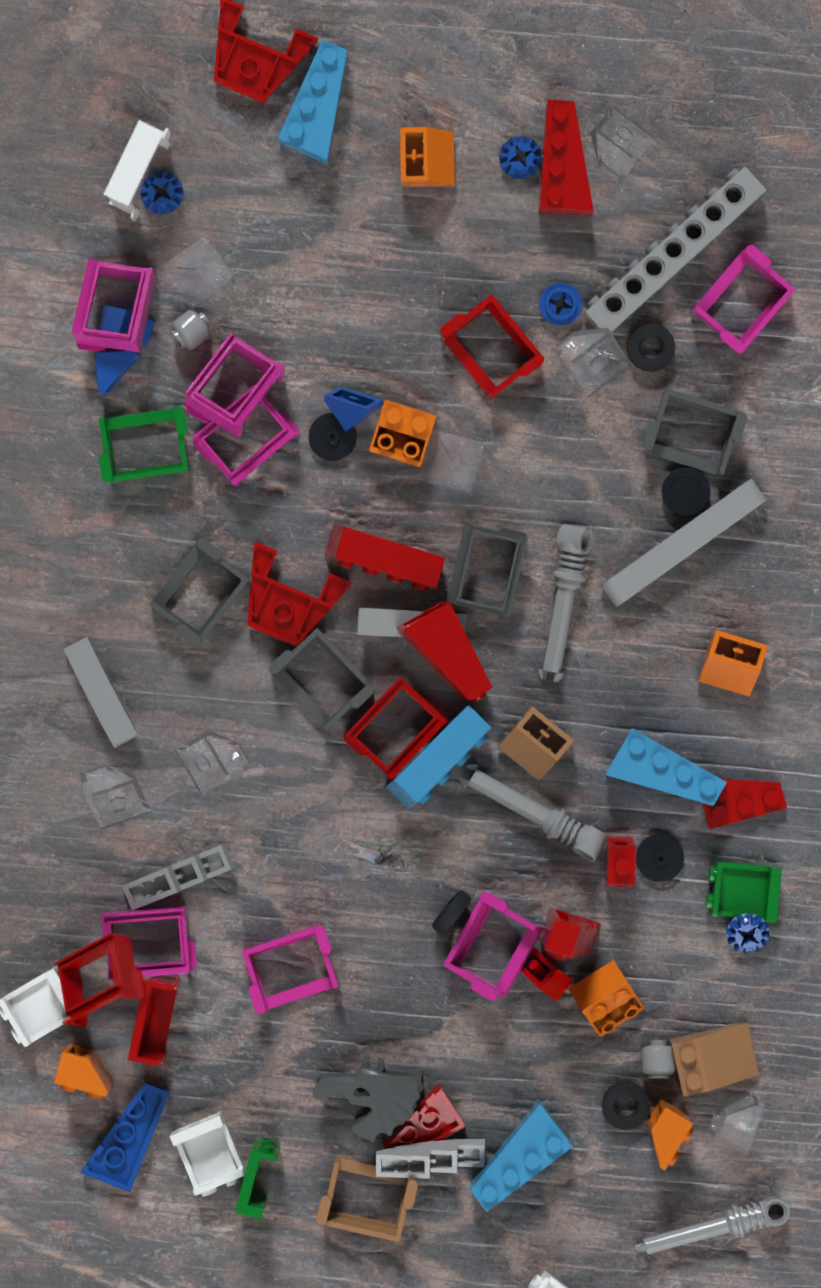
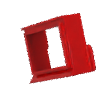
[440,294,544,401]
[344,676,449,780]
[54,933,146,1027]
[128,975,180,1066]

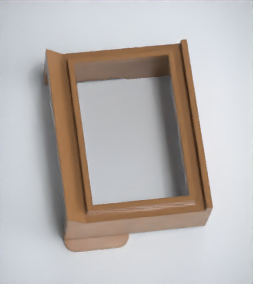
[316,1155,418,1242]

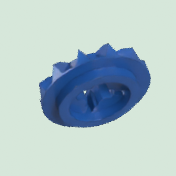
[499,135,542,179]
[140,171,183,214]
[539,283,582,326]
[726,913,770,954]

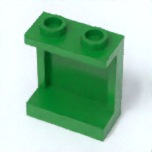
[706,861,782,923]
[235,1137,280,1219]

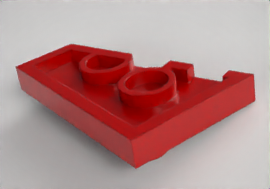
[702,779,787,830]
[382,1083,466,1149]

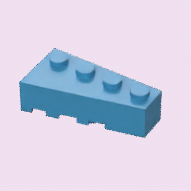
[278,39,348,165]
[386,705,491,809]
[605,728,727,806]
[470,1098,573,1212]

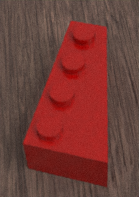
[538,99,594,216]
[324,525,445,592]
[540,907,601,961]

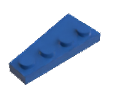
[80,1081,170,1192]

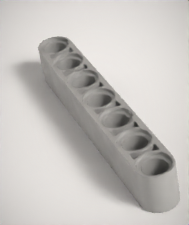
[600,478,767,607]

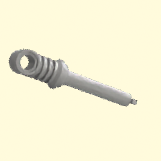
[538,524,594,682]
[460,764,608,862]
[635,1197,790,1255]

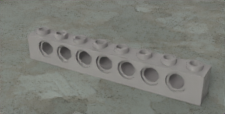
[584,167,767,339]

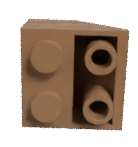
[497,706,575,781]

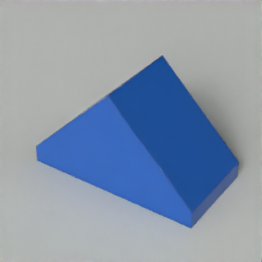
[96,305,155,347]
[95,351,140,397]
[324,386,383,432]

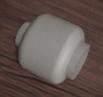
[169,310,211,350]
[641,1040,676,1079]

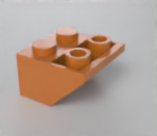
[400,127,455,187]
[369,399,437,467]
[698,630,768,697]
[568,960,645,1037]
[54,1043,114,1099]
[647,1098,694,1171]

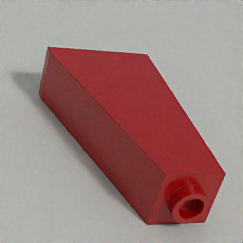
[396,601,493,702]

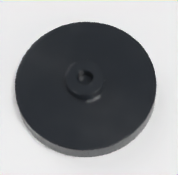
[309,413,357,461]
[661,468,710,516]
[636,833,684,882]

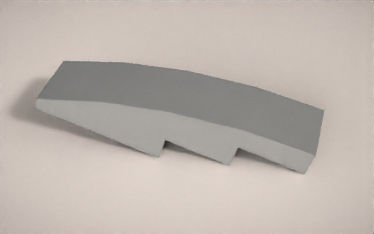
[357,608,466,637]
[63,637,138,748]
[122,843,235,910]
[376,1139,485,1179]

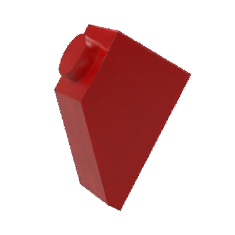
[510,946,574,1001]

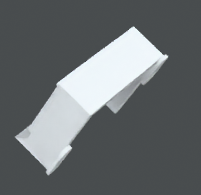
[104,120,171,222]

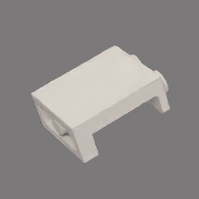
[0,966,66,1047]
[170,1111,246,1197]

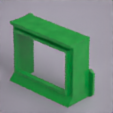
[98,406,190,483]

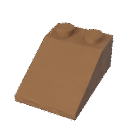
[669,1022,759,1097]

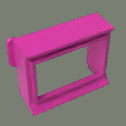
[690,245,796,353]
[71,257,157,353]
[184,333,285,438]
[193,385,300,488]
[443,892,543,1001]
[101,906,197,980]
[242,924,340,1014]

